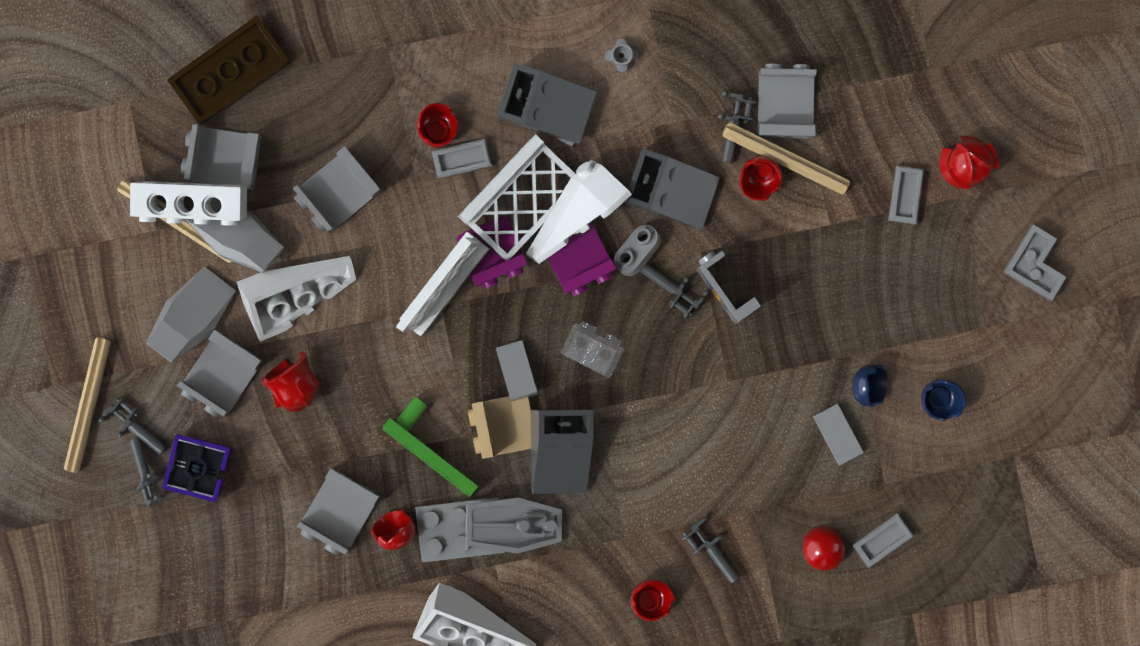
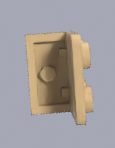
[468,396,531,459]

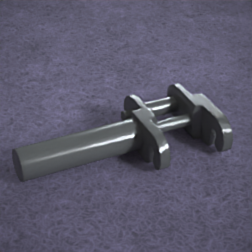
[717,92,757,164]
[640,263,709,318]
[98,396,167,455]
[129,438,165,508]
[681,515,740,583]

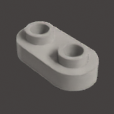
[614,225,661,276]

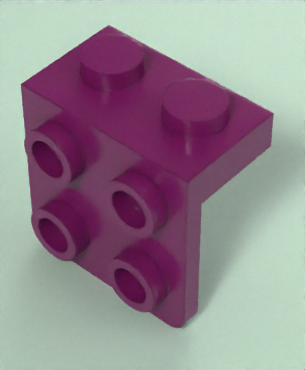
[457,216,528,290]
[548,223,616,297]

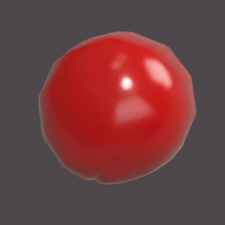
[416,102,458,148]
[739,156,782,201]
[371,509,416,550]
[803,525,845,571]
[630,579,675,621]

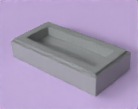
[432,139,492,179]
[888,166,924,225]
[496,340,538,402]
[812,404,864,466]
[852,513,914,568]

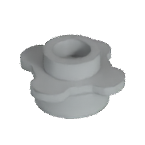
[605,39,638,72]

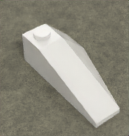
[526,160,632,264]
[237,256,356,342]
[413,583,536,646]

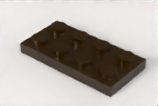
[167,16,290,126]

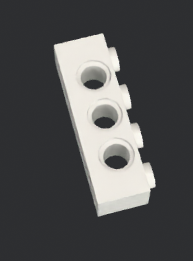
[130,181,247,226]

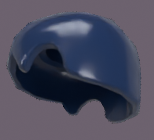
[852,365,888,407]
[921,379,966,421]

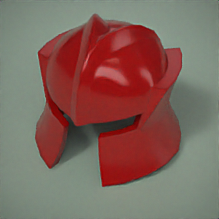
[939,136,999,190]
[261,352,320,412]

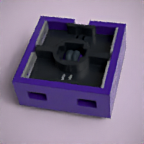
[162,434,233,502]

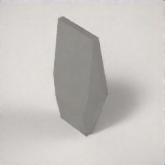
[185,197,284,273]
[146,266,236,363]
[466,497,562,554]

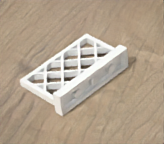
[457,135,575,261]
[396,232,490,336]

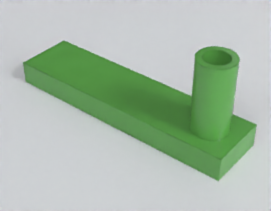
[382,397,478,497]

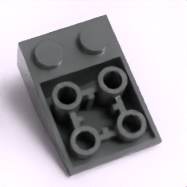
[497,63,597,145]
[624,148,720,230]
[531,409,593,494]

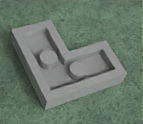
[1003,224,1066,301]

